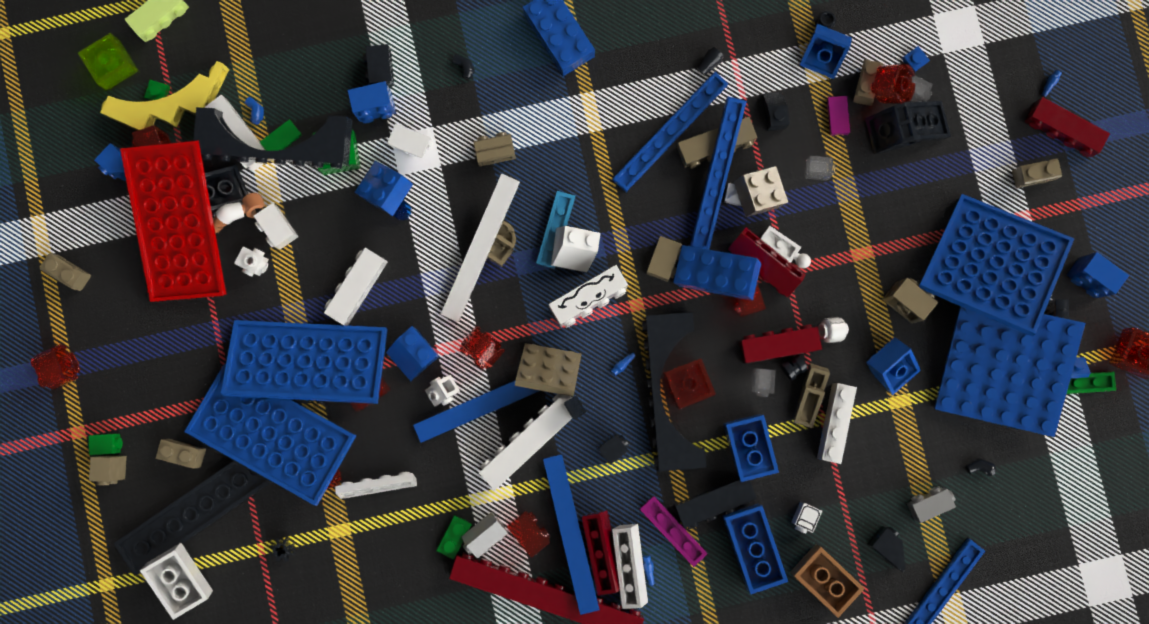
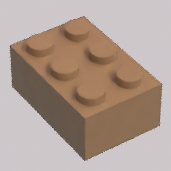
[790,544,865,618]

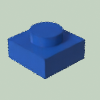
[902,46,930,73]
[1071,357,1091,378]

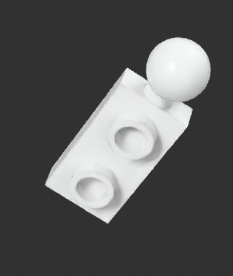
[760,226,811,269]

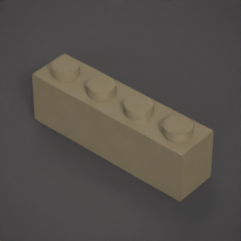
[677,117,758,168]

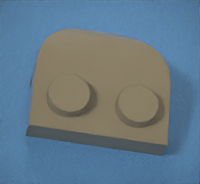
[470,221,516,268]

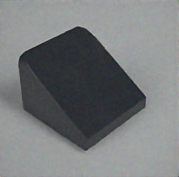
[564,396,586,420]

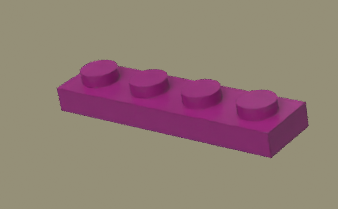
[640,496,708,567]

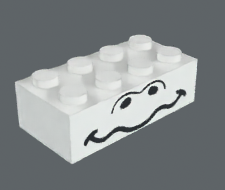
[549,265,628,328]

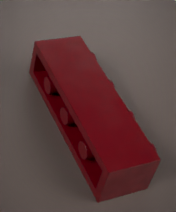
[1025,97,1110,157]
[728,227,806,297]
[739,324,822,364]
[582,510,620,595]

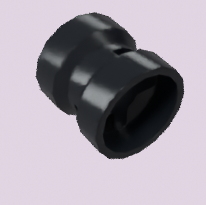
[781,355,808,381]

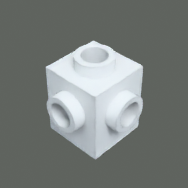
[234,247,269,276]
[425,375,460,407]

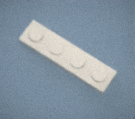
[335,472,417,499]

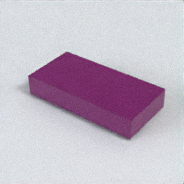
[827,96,850,136]

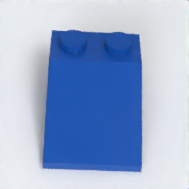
[723,414,779,482]

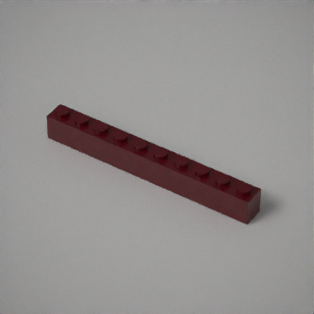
[449,552,644,624]

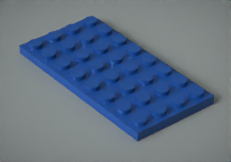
[221,320,387,404]
[184,364,356,506]

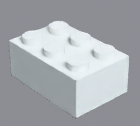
[140,543,213,620]

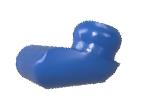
[245,97,264,125]

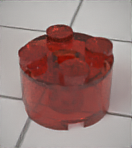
[871,64,915,104]
[460,326,506,369]
[31,344,80,389]

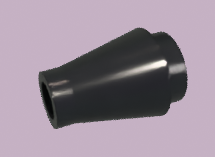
[697,47,724,76]

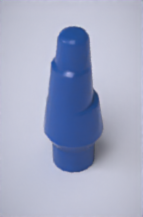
[1042,70,1062,97]
[611,353,635,376]
[643,555,655,586]

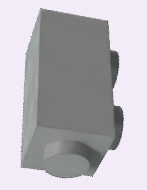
[907,486,956,523]
[462,512,508,558]

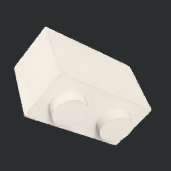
[254,203,298,250]

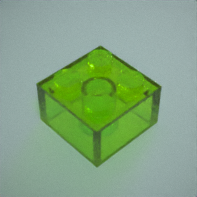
[78,33,139,91]

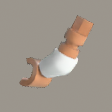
[213,193,265,233]

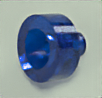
[394,201,412,220]

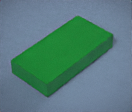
[260,119,302,151]

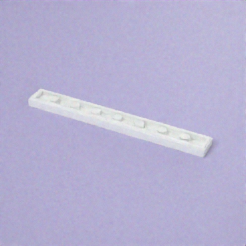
[441,174,520,322]

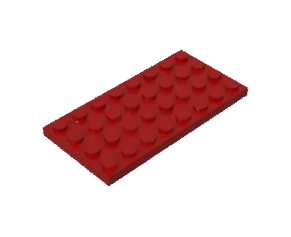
[120,140,226,302]

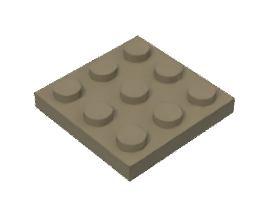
[515,343,581,397]

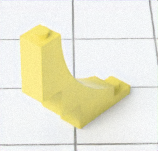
[100,61,229,135]

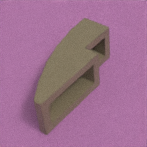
[794,363,830,428]

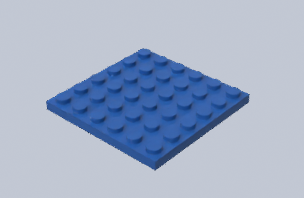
[919,194,1074,337]
[934,306,1086,437]

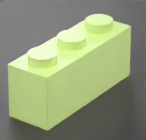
[125,0,189,42]

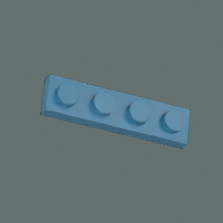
[536,191,575,269]

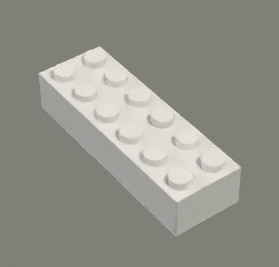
[479,394,572,491]

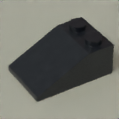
[205,165,249,216]

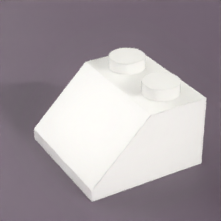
[551,226,600,272]

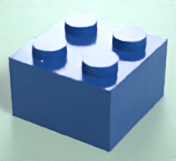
[348,81,397,123]
[355,160,413,216]
[1067,252,1129,298]

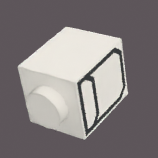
[791,501,822,534]

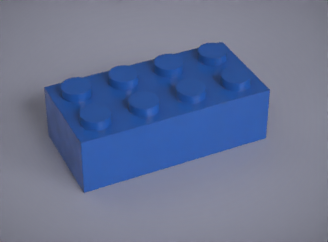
[523,0,595,76]
[673,245,761,300]
[722,503,788,594]

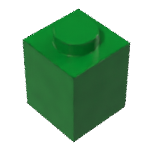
[89,434,123,455]

